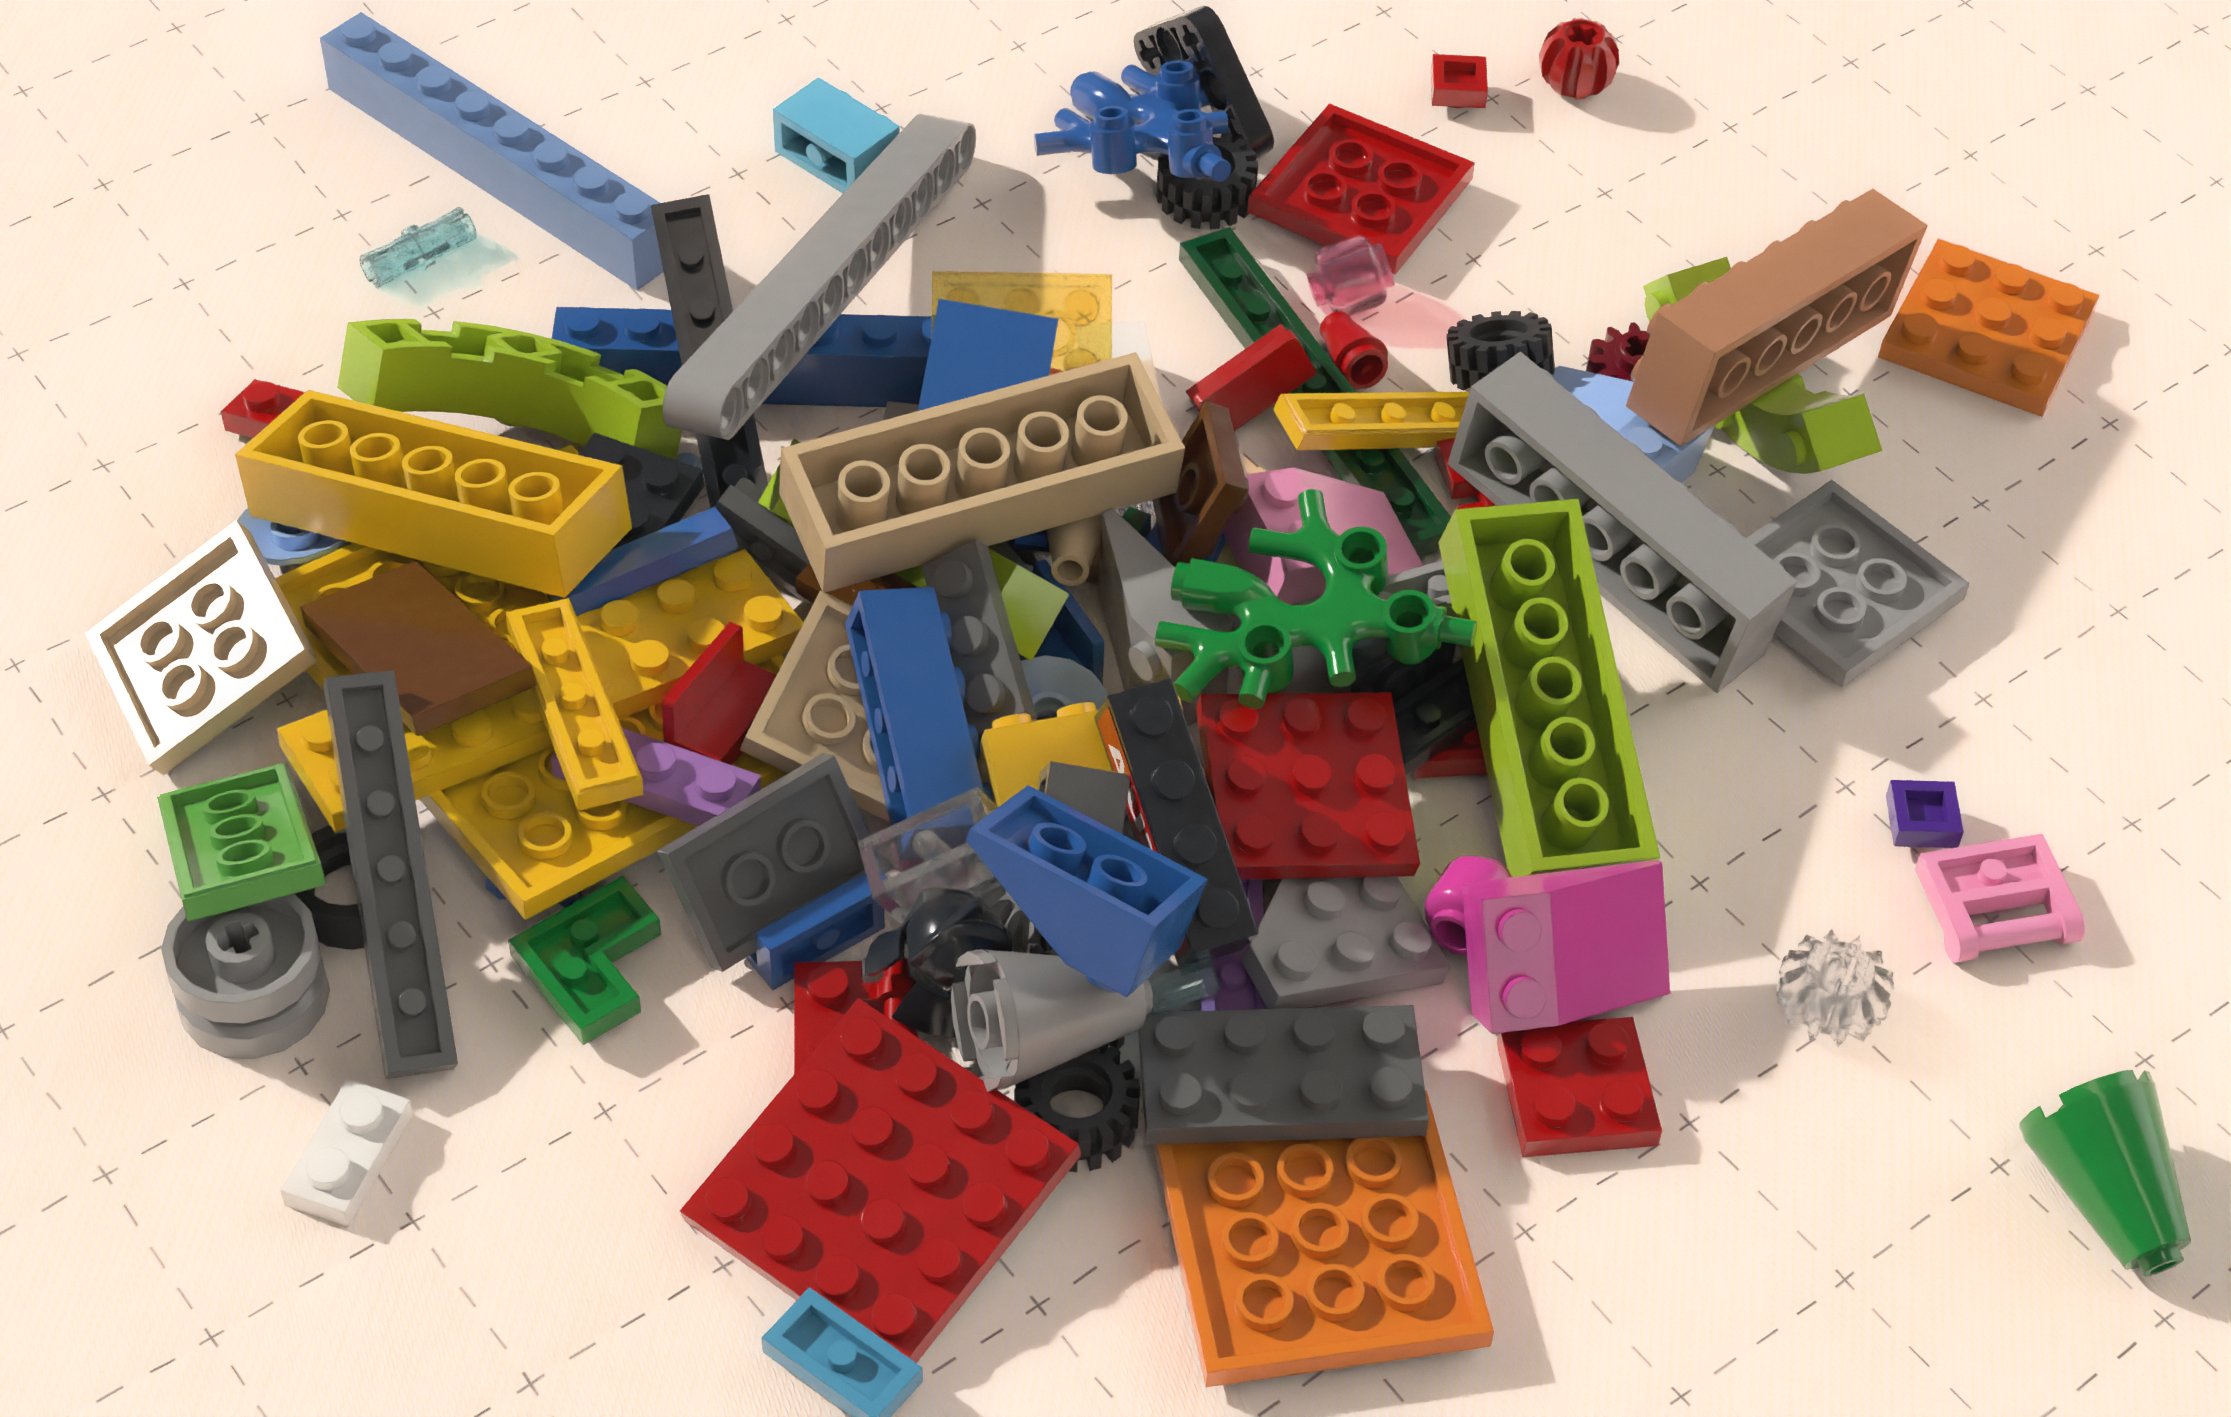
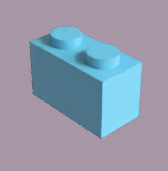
[772,77,900,193]

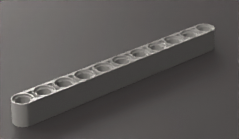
[663,113,977,440]

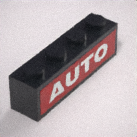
[1094,678,1259,969]

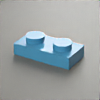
[761,1287,923,1417]

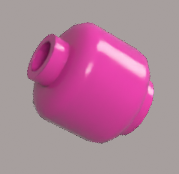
[1423,856,1513,955]

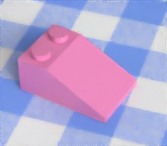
[1222,467,1423,604]

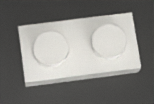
[280,1079,413,1227]

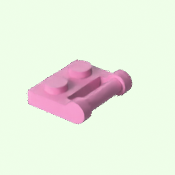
[1915,833,2085,963]

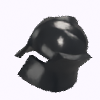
[865,887,1012,1038]

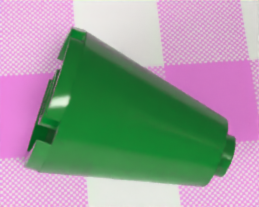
[2019,1069,2191,1276]

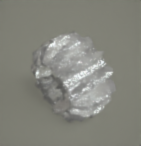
[1776,929,1894,1048]

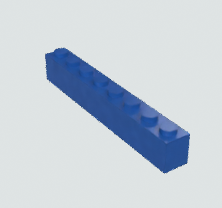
[551,307,936,407]

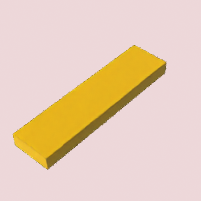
[1273,392,1469,450]
[506,598,644,811]

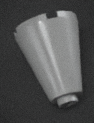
[951,949,1153,1092]

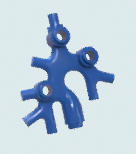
[1034,61,1231,182]

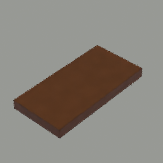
[300,561,536,736]

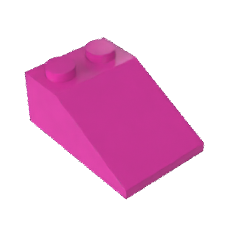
[1462,860,1671,1034]

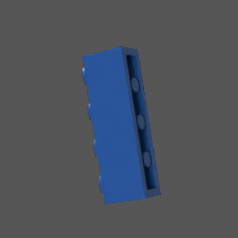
[845,587,994,854]

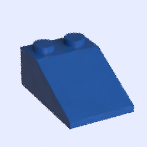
[966,785,1208,997]

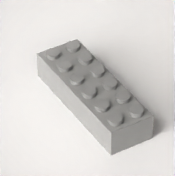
[1448,352,1798,693]

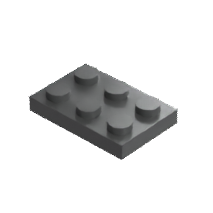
[657,753,886,972]

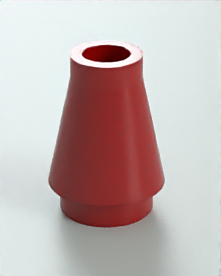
[1319,311,1388,389]

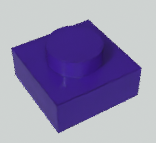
[1885,780,1964,848]

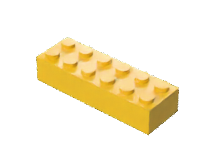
[235,390,632,598]

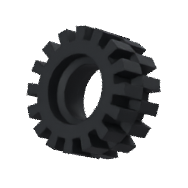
[1156,133,1258,230]
[1446,311,1555,391]
[1014,1045,1140,1172]

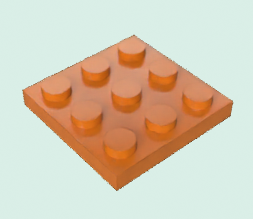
[1878,238,2100,417]

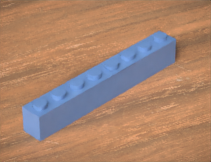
[320,12,664,291]

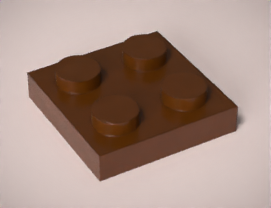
[1152,401,1249,567]

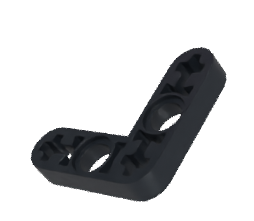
[1133,5,1274,159]

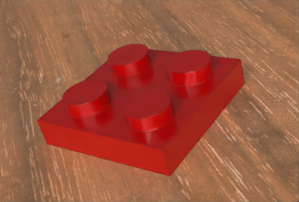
[1497,1017,1662,1157]

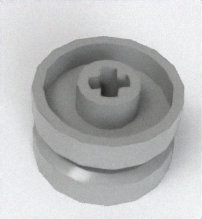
[161,894,330,1059]

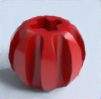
[1539,18,1620,99]

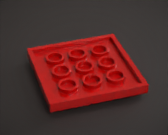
[680,998,1081,1363]

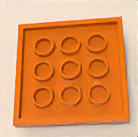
[1153,1090,1494,1387]

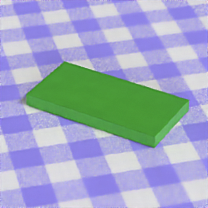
[157,763,326,922]

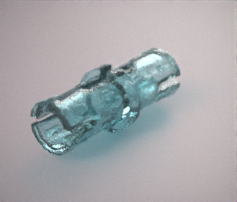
[359,206,477,289]

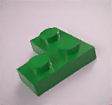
[508,876,661,1045]

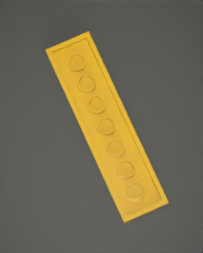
[277,549,804,833]

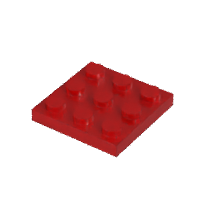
[1247,103,1475,275]
[1196,692,1420,880]

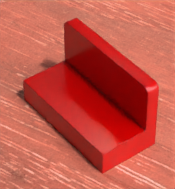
[1185,324,1317,431]
[662,622,777,765]

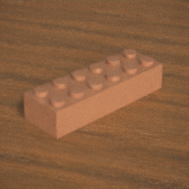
[1626,188,1928,446]

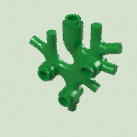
[1155,489,1477,709]

